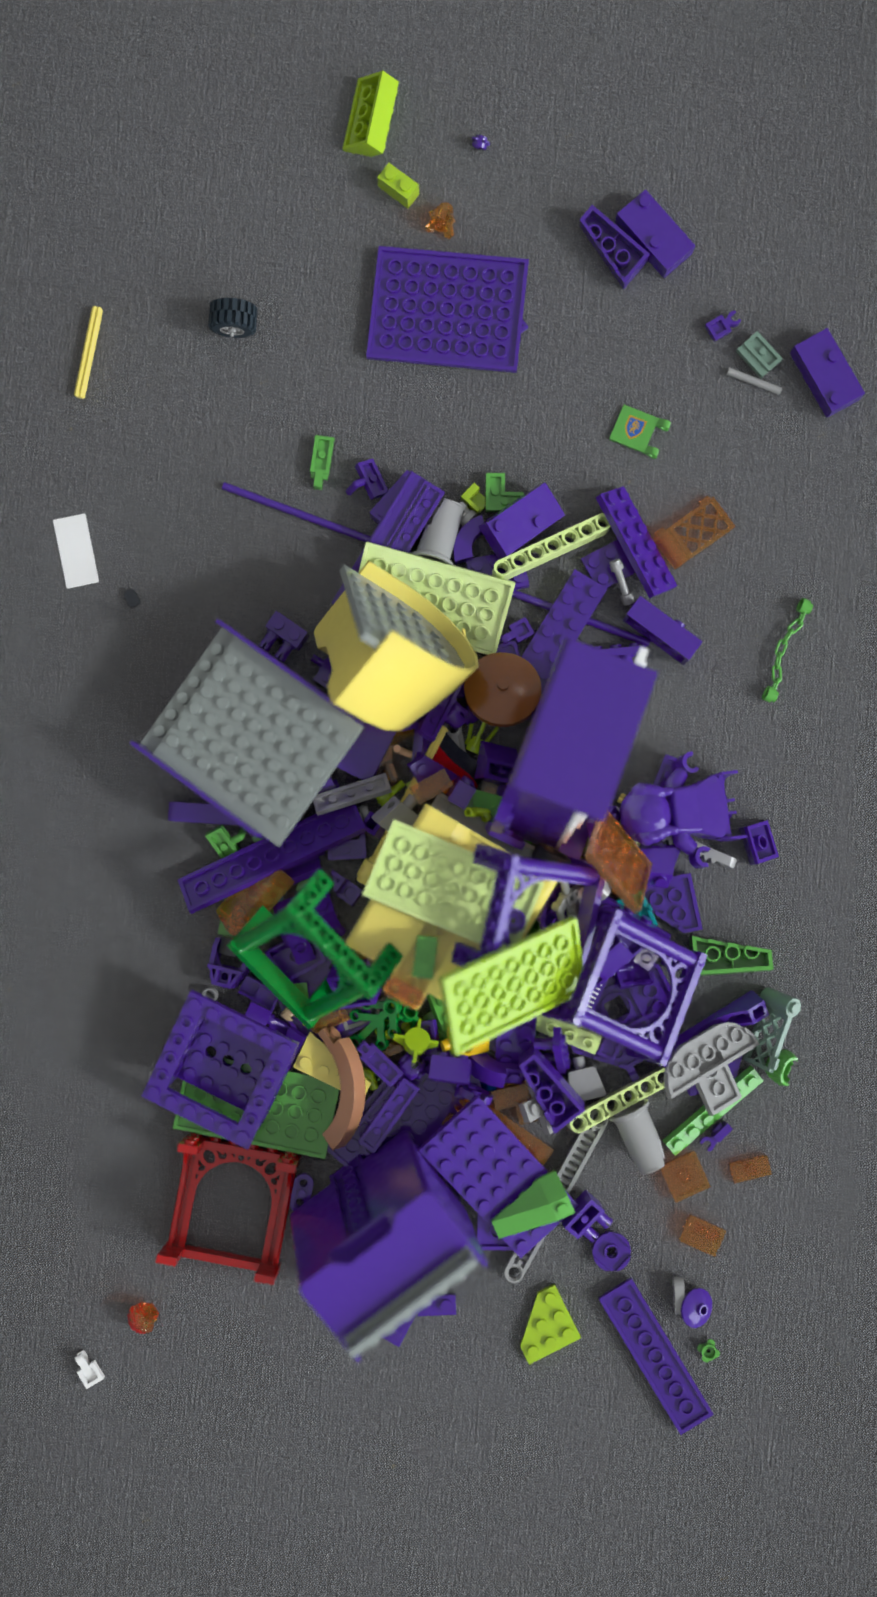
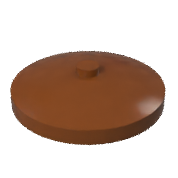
[464,652,541,727]

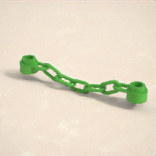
[762,598,813,703]

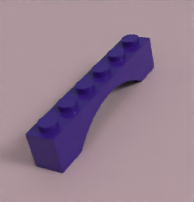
[664,990,769,1067]

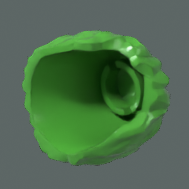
[765,1049,798,1086]

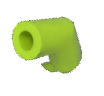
[464,807,492,822]

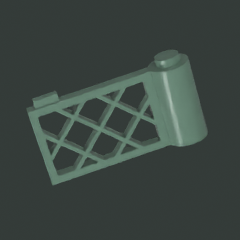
[743,987,801,1073]

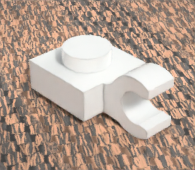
[75,1350,105,1389]

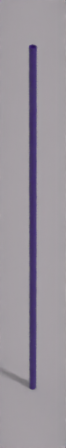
[222,482,651,647]

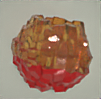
[127,1302,159,1334]

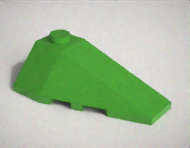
[491,1170,575,1239]

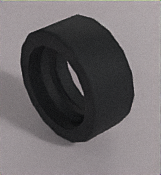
[531,843,571,864]

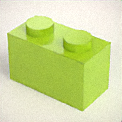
[377,162,419,209]

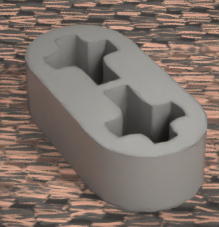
[672,1276,685,1315]

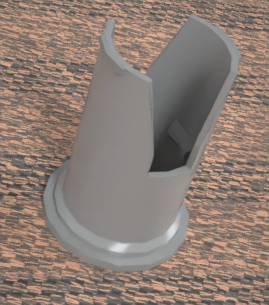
[411,499,464,565]
[608,1099,665,1175]

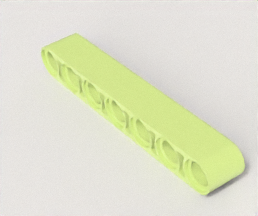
[492,513,611,580]
[567,1066,665,1133]

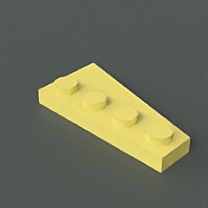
[293,1031,372,1096]

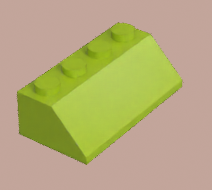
[342,71,399,157]

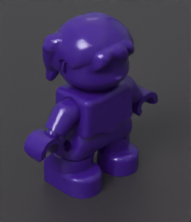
[619,751,747,869]

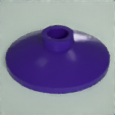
[681,1288,712,1328]

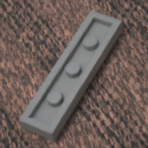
[313,773,391,816]

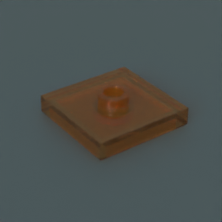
[660,1150,711,1203]

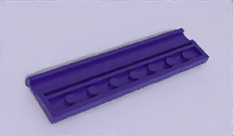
[331,470,445,605]

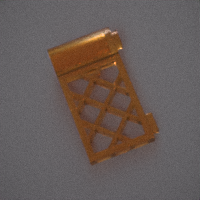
[653,496,736,570]

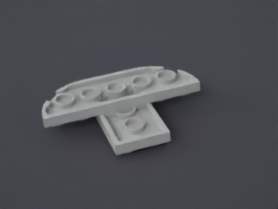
[664,1022,760,1116]

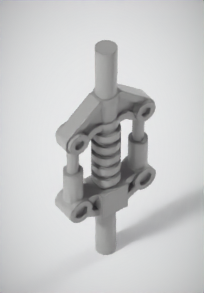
[551,882,584,922]

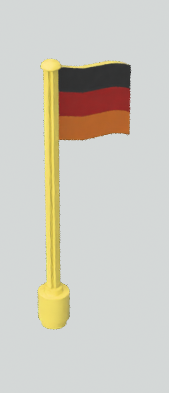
[356,725,481,885]

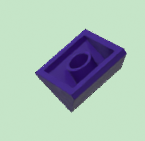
[739,820,779,865]

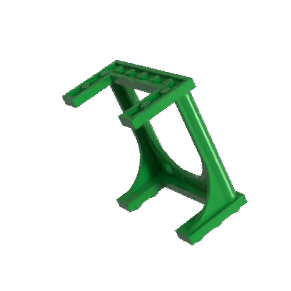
[226,869,404,1030]

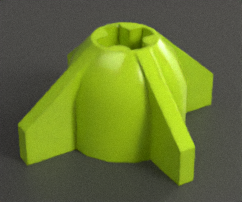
[393,1019,439,1063]

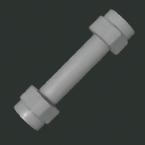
[609,559,635,606]

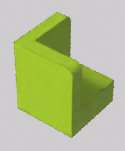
[460,483,486,516]

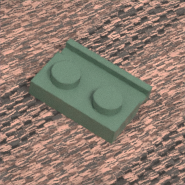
[736,331,783,379]

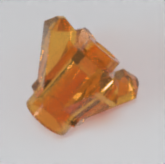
[425,202,456,239]

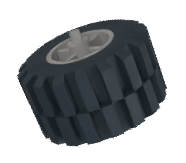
[208,297,257,338]

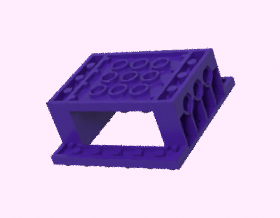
[141,990,299,1150]

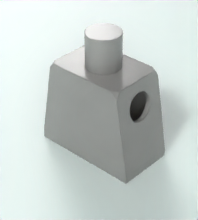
[371,794,418,832]
[567,1055,607,1101]

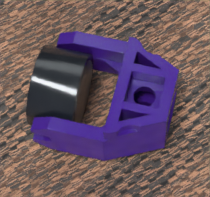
[207,936,251,989]

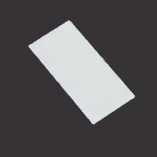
[53,513,99,589]

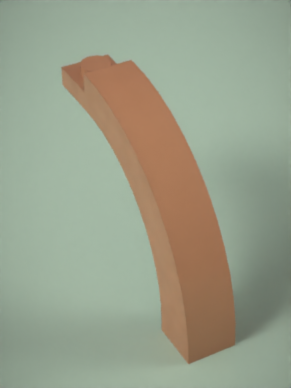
[318,1027,365,1150]

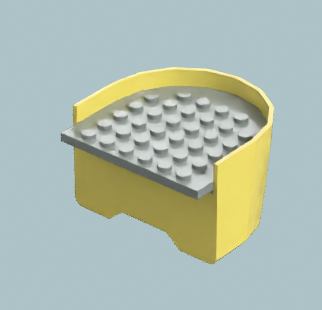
[314,560,479,731]

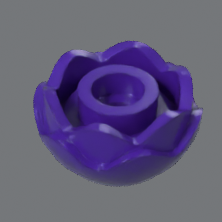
[508,908,526,934]

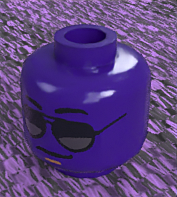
[398,1052,427,1081]

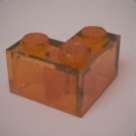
[491,1081,539,1125]

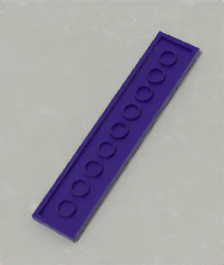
[177,804,367,914]

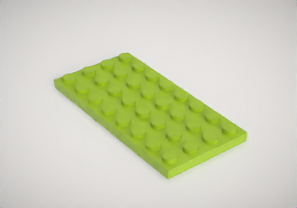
[439,916,583,1055]

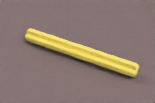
[74,306,103,399]

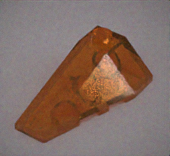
[216,870,295,936]

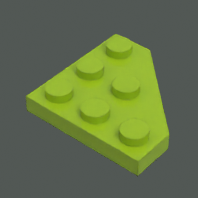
[520,1283,581,1365]

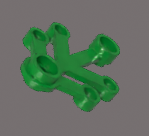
[349,996,402,1051]

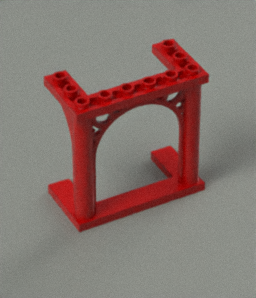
[156,1132,301,1285]

